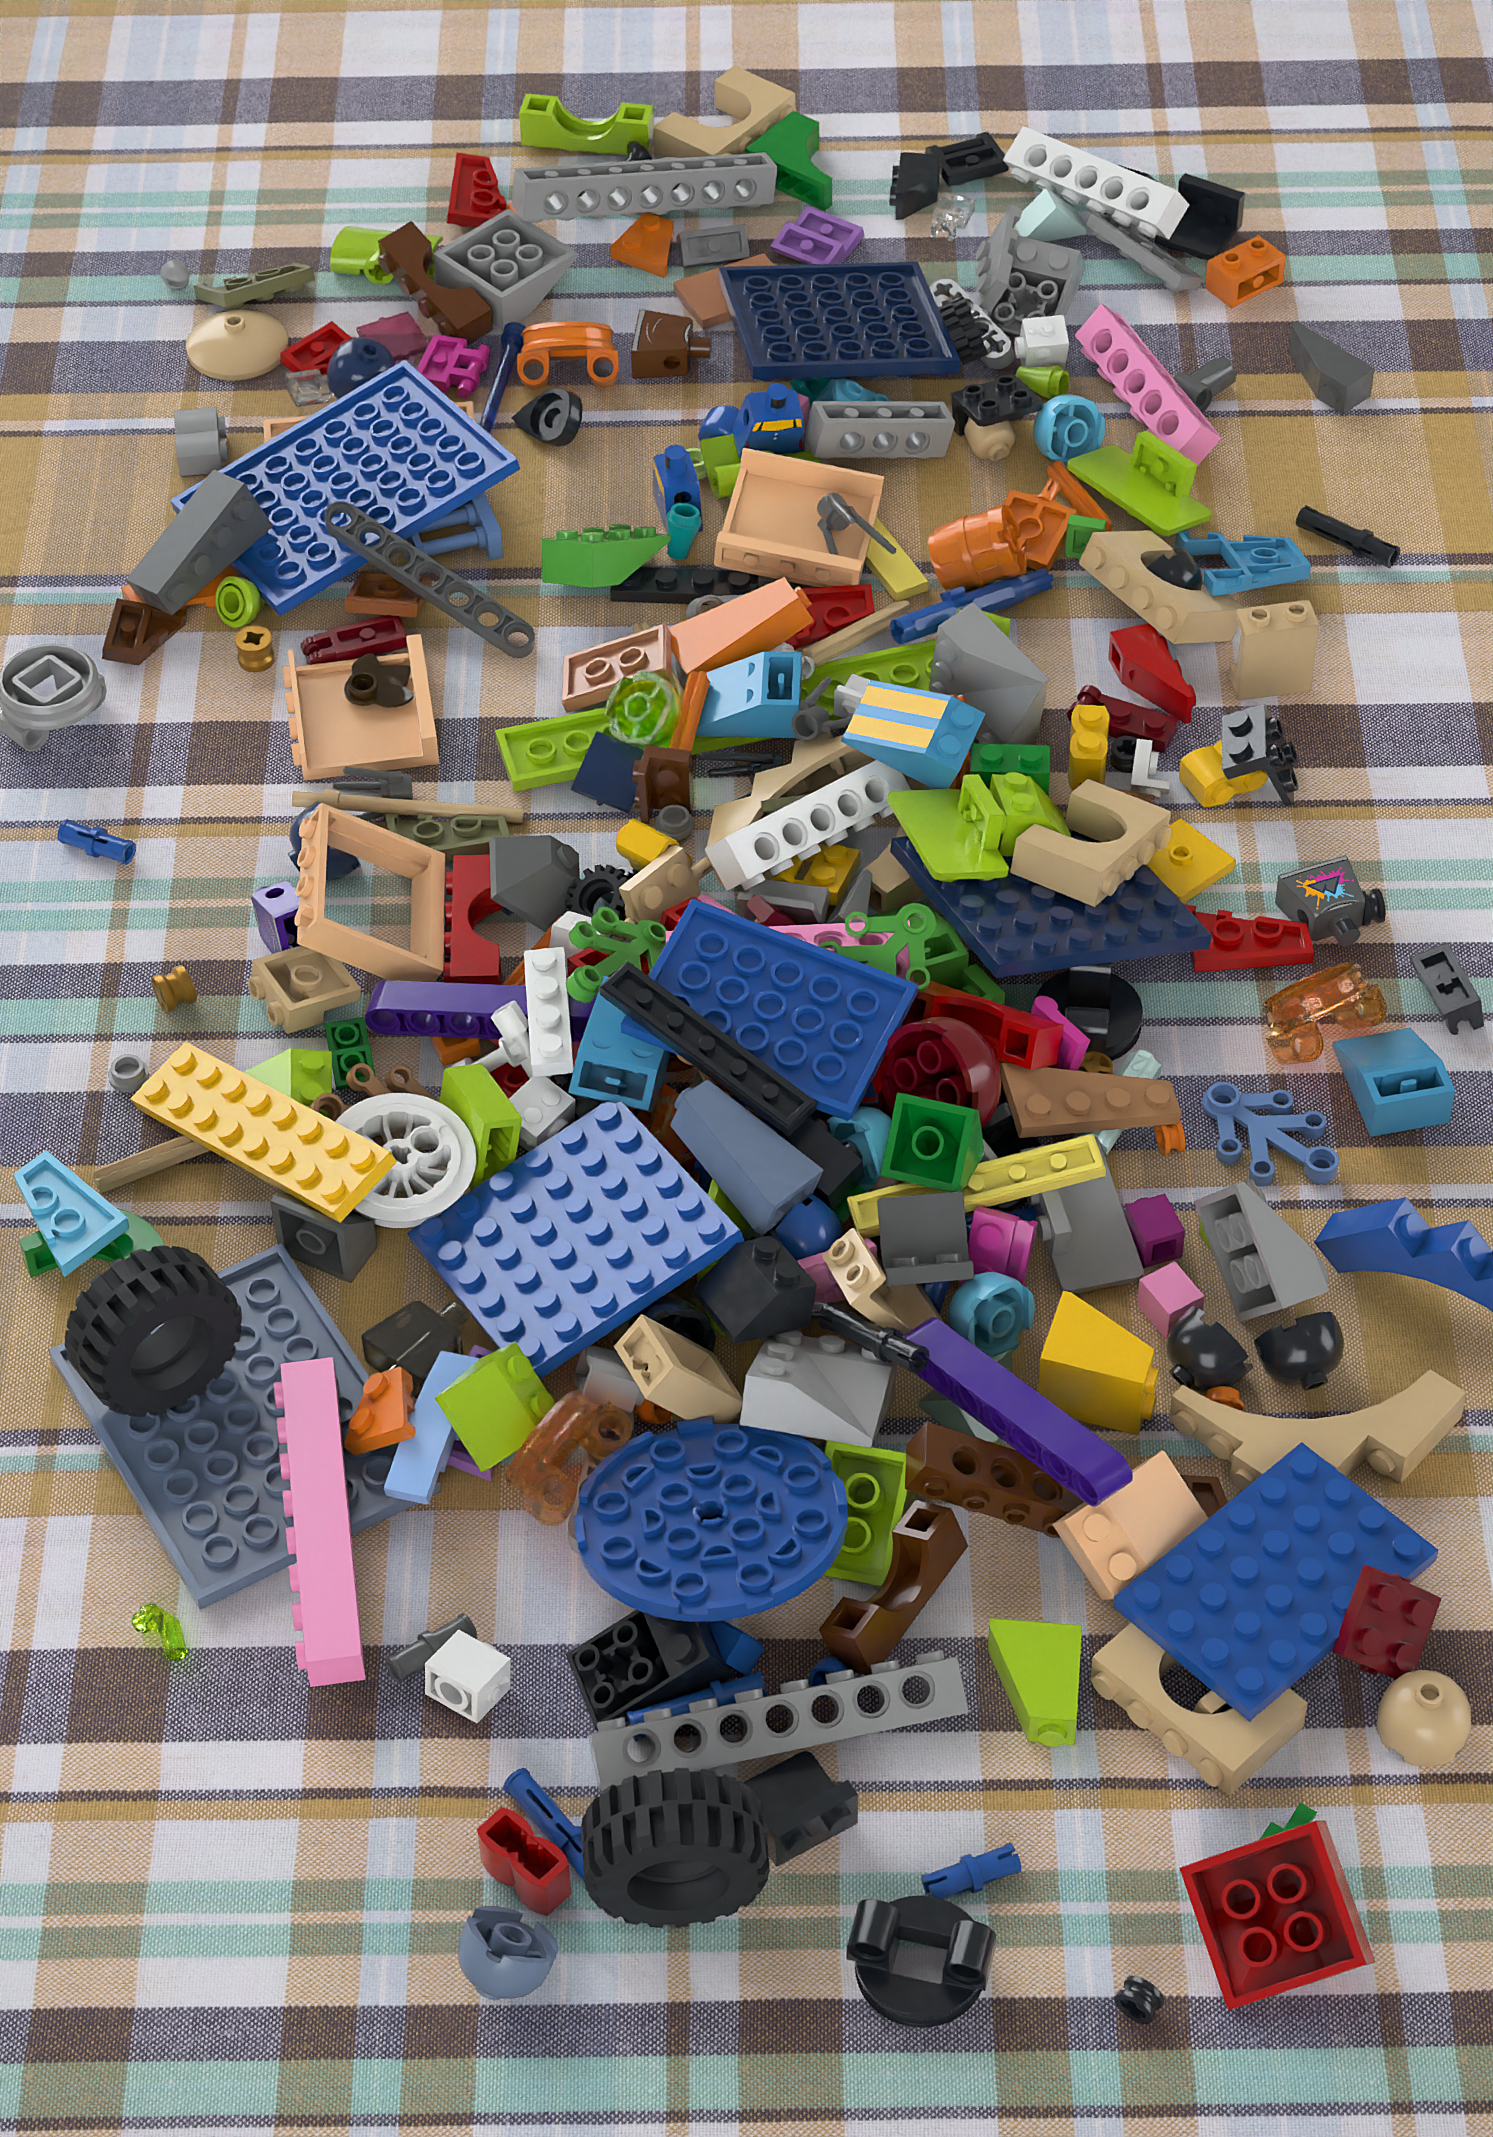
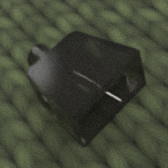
[361,1301,468,1399]

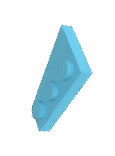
[13,1150,130,1277]

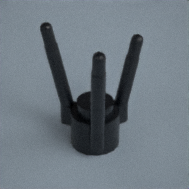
[699,752,783,813]

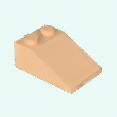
[1052,1450,1208,1600]

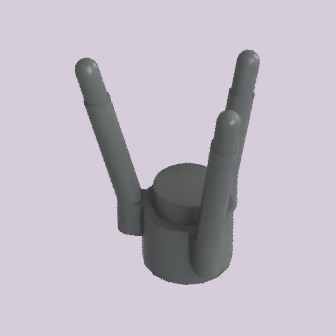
[817,493,896,555]
[792,677,853,741]
[333,767,413,821]

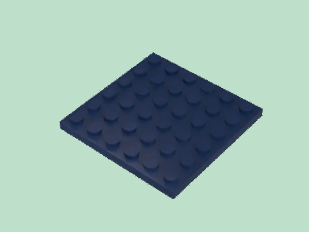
[718,262,961,382]
[890,817,1212,978]

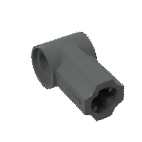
[1173,356,1236,413]

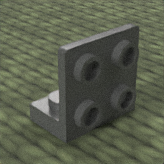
[877,1191,974,1286]

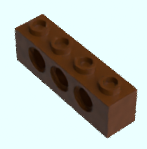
[905,1421,1084,1539]

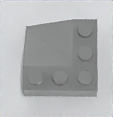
[433,209,577,331]
[928,603,1049,745]
[1194,1179,1329,1322]
[740,1330,898,1448]

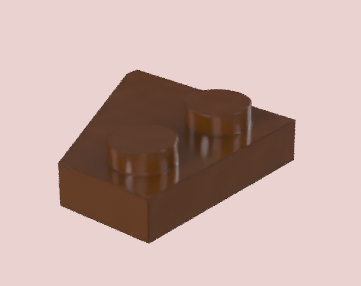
[102,598,187,666]

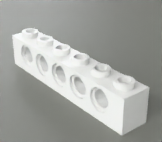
[1003,126,1189,240]
[705,760,911,891]

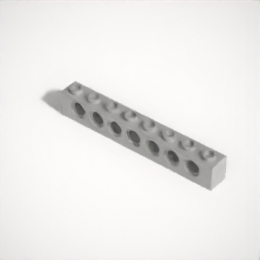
[512,153,777,223]
[588,1650,969,1791]

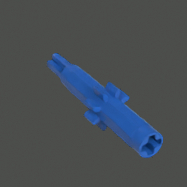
[890,568,1054,645]

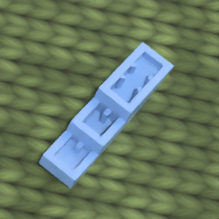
[383,1351,480,1505]

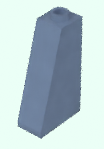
[670,1079,824,1236]

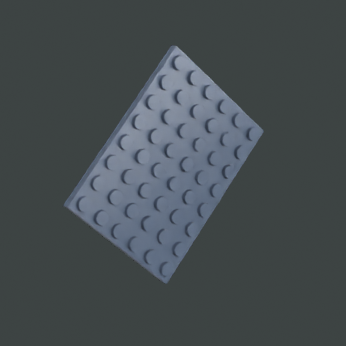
[48,1243,441,1610]

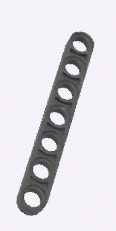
[324,501,535,658]

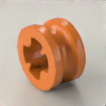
[1154,1121,1186,1156]

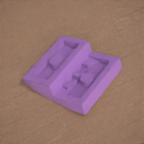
[770,206,865,265]

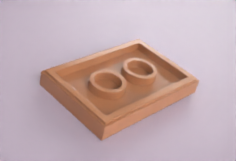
[673,253,773,329]
[562,624,671,713]

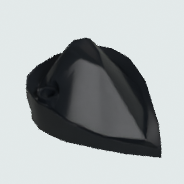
[512,387,583,446]

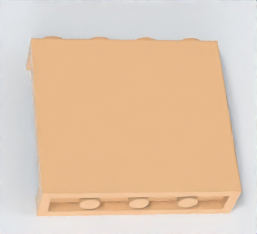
[714,448,884,587]
[282,634,440,781]

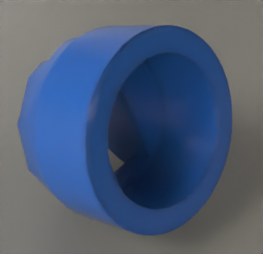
[809,1656,848,1698]

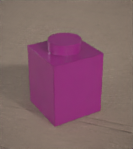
[1125,1193,1185,1268]

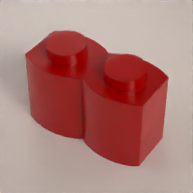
[477,1807,572,1916]

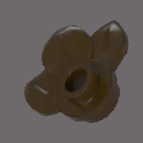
[344,653,414,708]

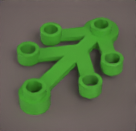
[819,903,936,993]
[566,907,667,1003]

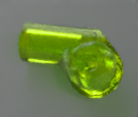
[132,1603,187,1661]

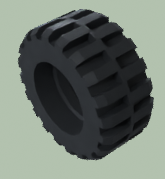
[65,1245,242,1417]
[581,1768,770,1928]

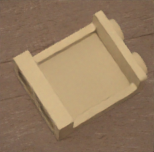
[1229,600,1319,701]
[822,1228,944,1336]

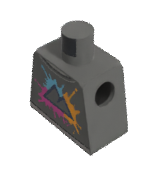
[1275,855,1365,946]

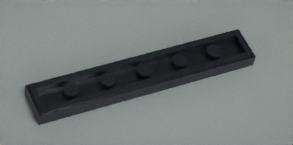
[599,961,817,1137]

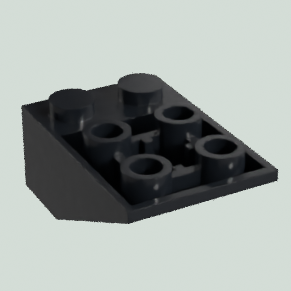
[566,1610,735,1730]

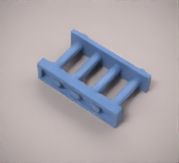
[405,492,503,576]

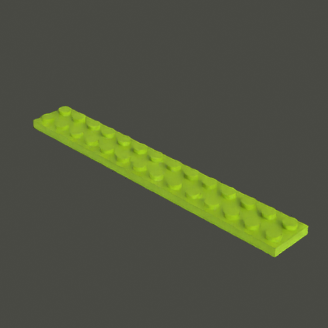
[495,639,936,792]

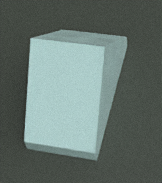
[1014,188,1087,242]

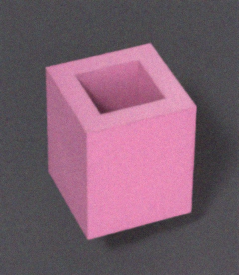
[1137,1261,1205,1340]

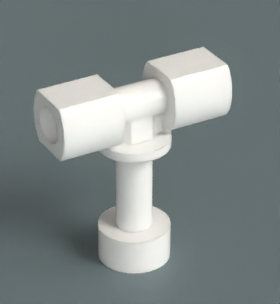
[452,1000,553,1079]

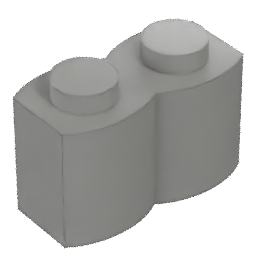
[174,407,229,476]
[573,1344,645,1413]

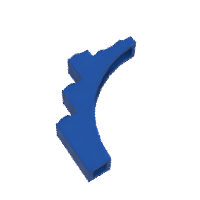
[1314,1197,1493,1312]

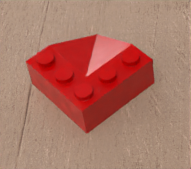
[1179,1820,1375,2011]

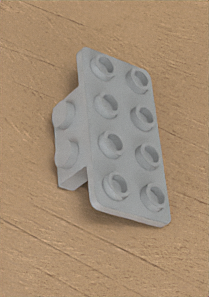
[1019,1137,1144,1294]

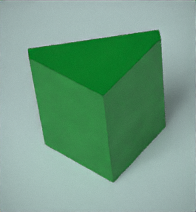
[880,1092,985,1192]

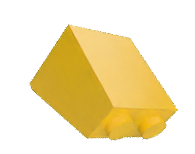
[1038,1291,1160,1435]

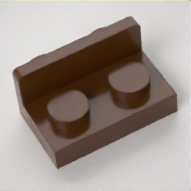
[632,745,694,824]

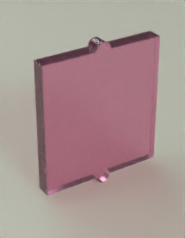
[356,311,430,362]

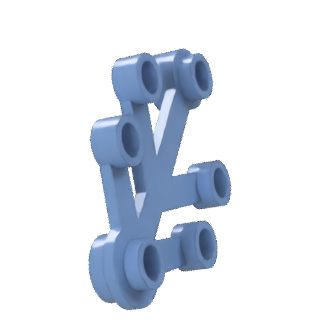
[1202,1082,1339,1186]

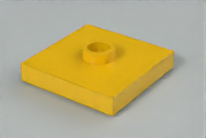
[1147,818,1236,904]

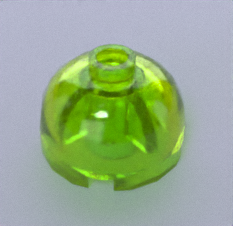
[605,670,683,749]

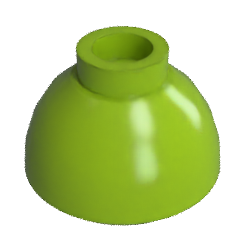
[215,576,265,628]

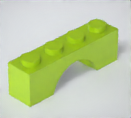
[519,93,654,155]

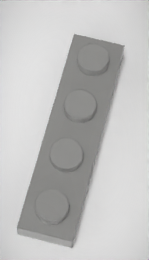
[1086,213,1203,292]

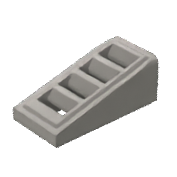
[825,869,873,924]

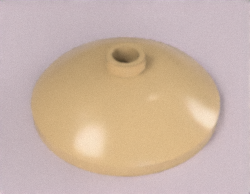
[186,309,289,381]

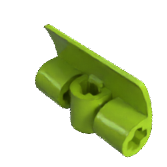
[330,226,443,285]
[700,434,820,499]

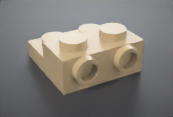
[248,946,361,1034]

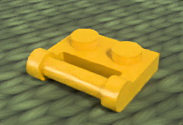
[771,843,861,906]

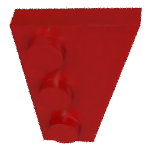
[447,152,507,228]
[784,584,875,650]

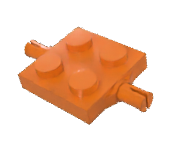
[1001,479,1077,580]

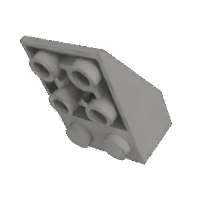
[988,236,1085,337]

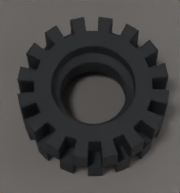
[938,296,988,365]
[564,864,629,938]

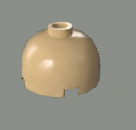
[1376,1670,1471,1767]

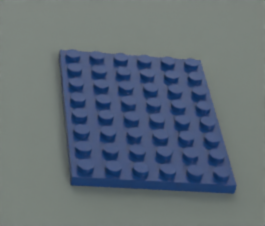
[170,360,520,616]

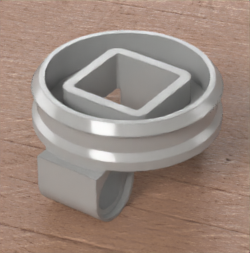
[0,644,107,752]

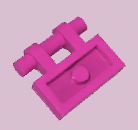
[417,334,490,398]

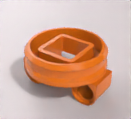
[517,321,619,390]

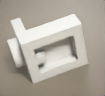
[834,674,870,718]
[1131,739,1170,800]

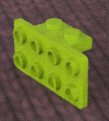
[1067,430,1212,536]
[887,774,1009,882]

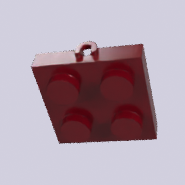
[1332,1565,1442,1680]

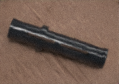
[1296,505,1400,569]
[818,1301,930,1373]

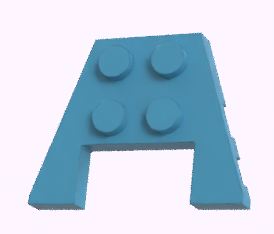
[1175,530,1311,596]

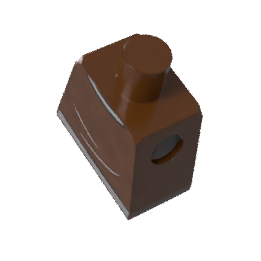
[631,309,712,378]

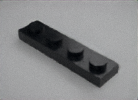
[610,567,759,605]

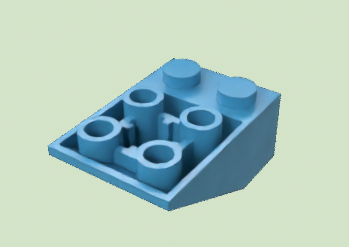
[695,651,802,738]
[568,976,671,1114]
[1332,1028,1455,1137]

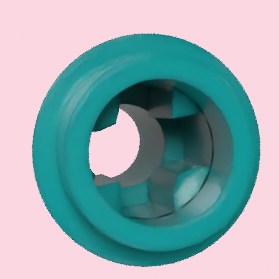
[666,503,702,560]

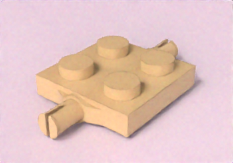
[610,845,713,942]

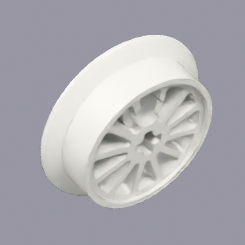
[335,1093,476,1228]

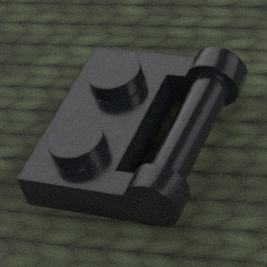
[925,132,1009,187]

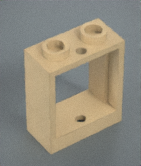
[614,1314,743,1424]

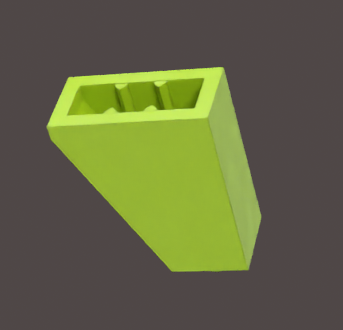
[439,1064,522,1190]
[988,1618,1082,1747]

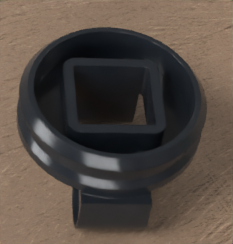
[1034,962,1143,1061]
[846,1895,996,2028]

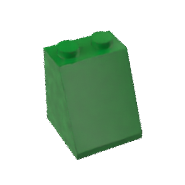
[970,743,1050,797]

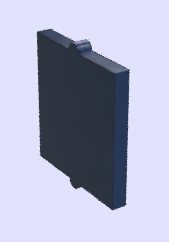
[571,731,644,814]

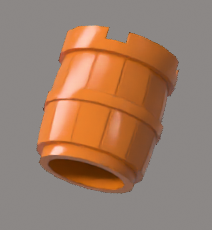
[928,504,1027,590]

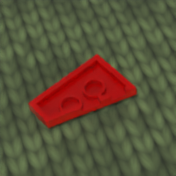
[1184,904,1314,973]

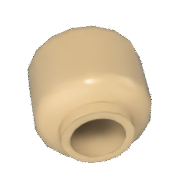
[964,417,1016,461]

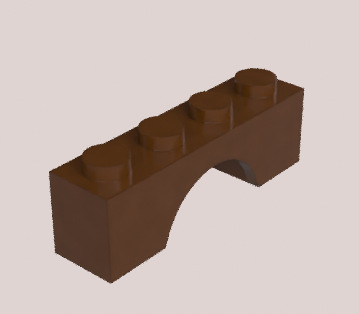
[378,221,493,345]
[818,1500,968,1675]

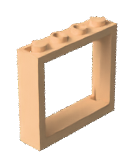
[294,803,445,982]

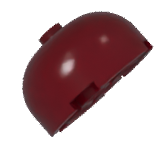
[881,1017,1001,1129]

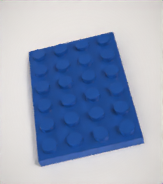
[621,898,918,1121]
[1113,1442,1439,1722]

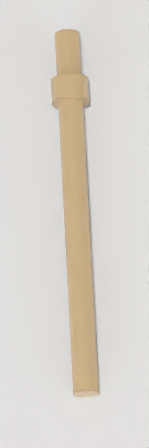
[292,790,524,824]

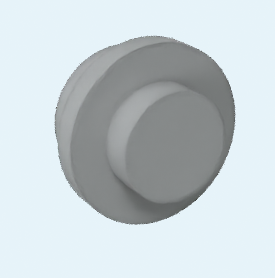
[655,805,694,840]
[108,1054,149,1092]

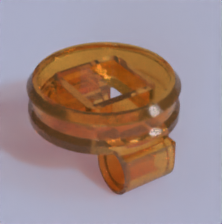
[1261,962,1387,1065]
[505,1390,632,1526]

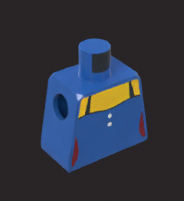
[732,383,805,458]
[653,445,703,534]

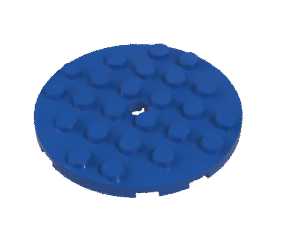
[574,1417,848,1622]

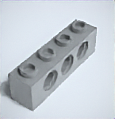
[804,401,955,459]

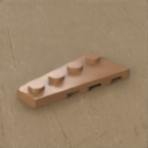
[1000,1063,1182,1138]

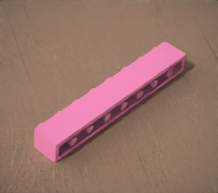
[274,1357,366,1687]

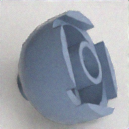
[457,1906,559,2000]

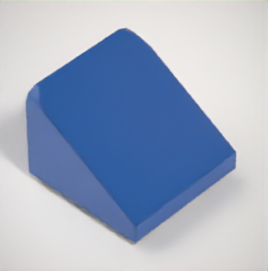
[707,1620,765,1676]

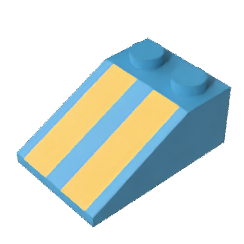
[841,680,986,789]

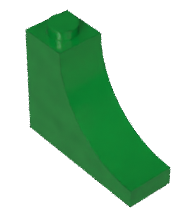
[746,111,832,212]

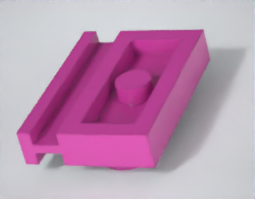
[959,1206,1038,1287]

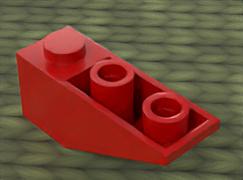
[1108,623,1196,724]

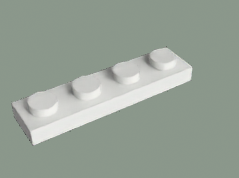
[524,947,574,1077]

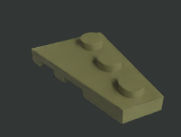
[194,263,315,310]
[384,813,510,862]

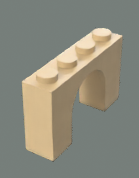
[653,65,796,158]
[1078,530,1244,644]
[1010,779,1172,907]
[1090,1622,1308,1796]

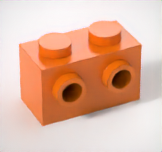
[1205,235,1286,308]

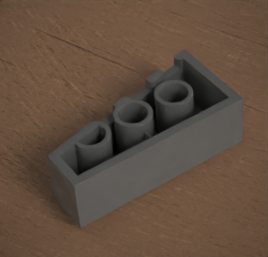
[126,469,273,615]

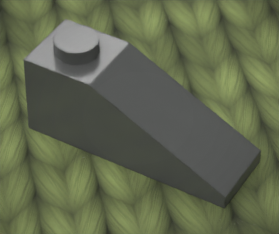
[1288,321,1375,415]

